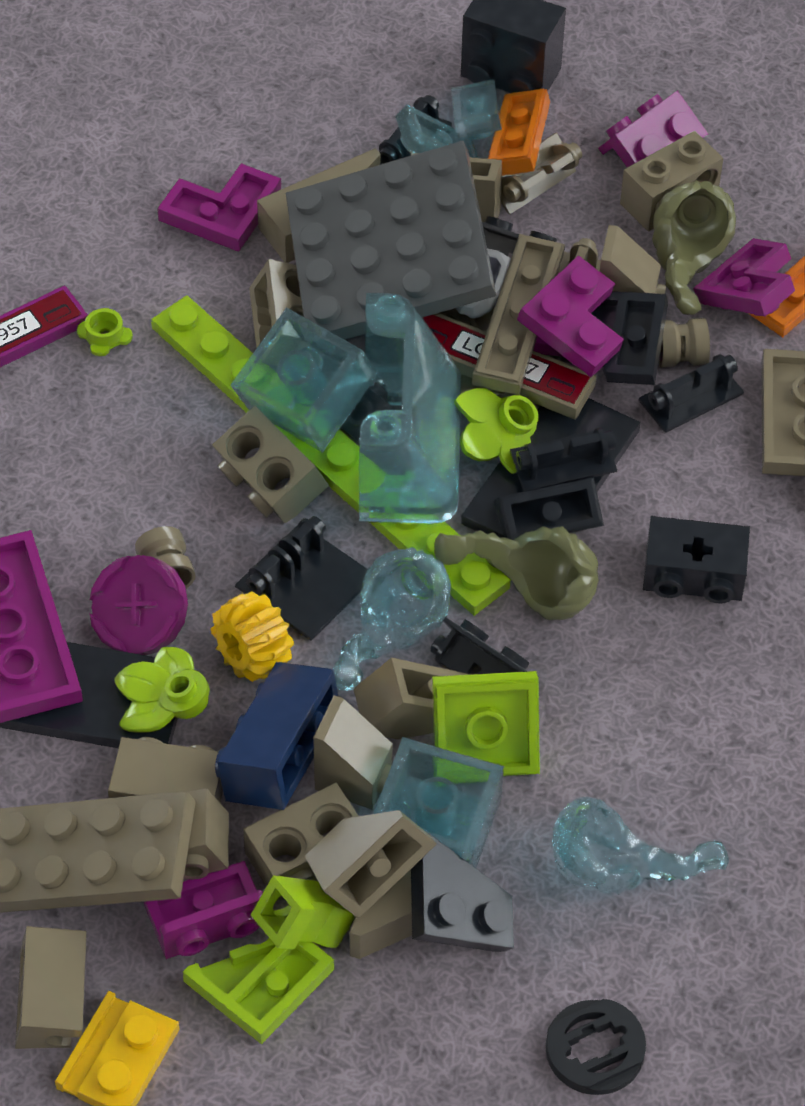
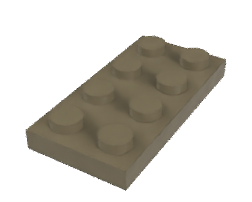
[0,791,196,913]

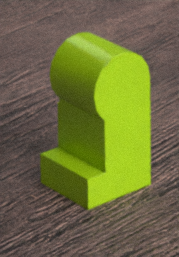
[251,875,356,949]

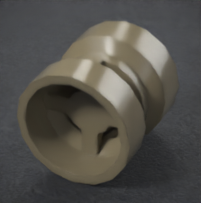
[659,318,710,368]
[135,526,195,589]

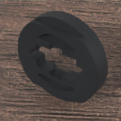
[546,999,646,1095]

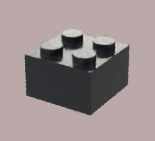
[460,0,566,93]

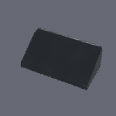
[493,477,604,540]

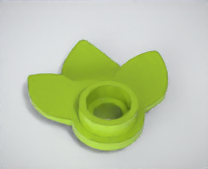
[454,388,538,474]
[114,647,210,732]

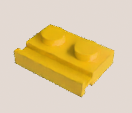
[55,990,180,1106]

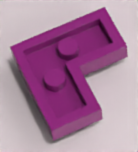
[157,163,281,252]
[693,238,795,316]
[517,255,624,377]

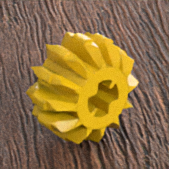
[210,591,294,682]

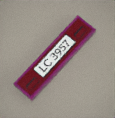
[0,285,88,367]

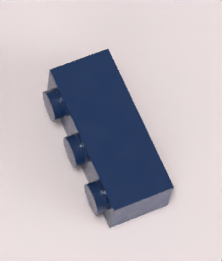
[215,662,339,810]

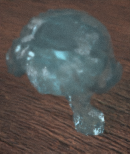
[333,547,451,691]
[551,796,729,895]

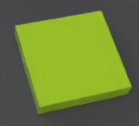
[432,671,540,780]

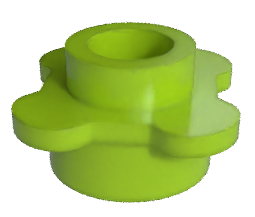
[77,308,133,356]

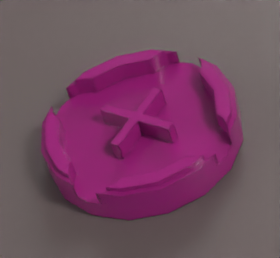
[89,555,188,655]

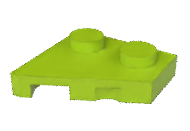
[183,938,334,1045]

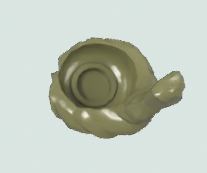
[652,180,736,315]
[434,526,599,620]

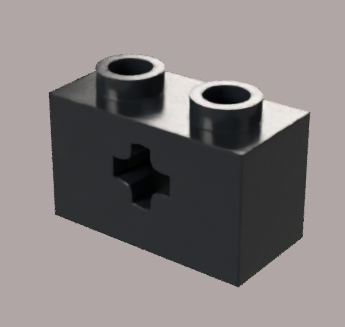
[643,516,750,604]

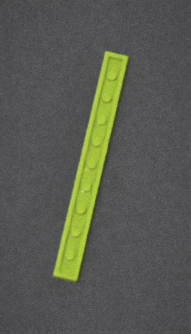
[151,295,511,616]

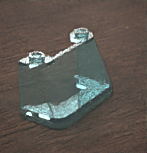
[359,293,461,524]

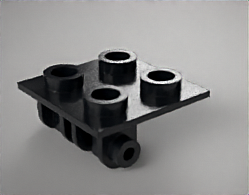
[235,516,376,641]

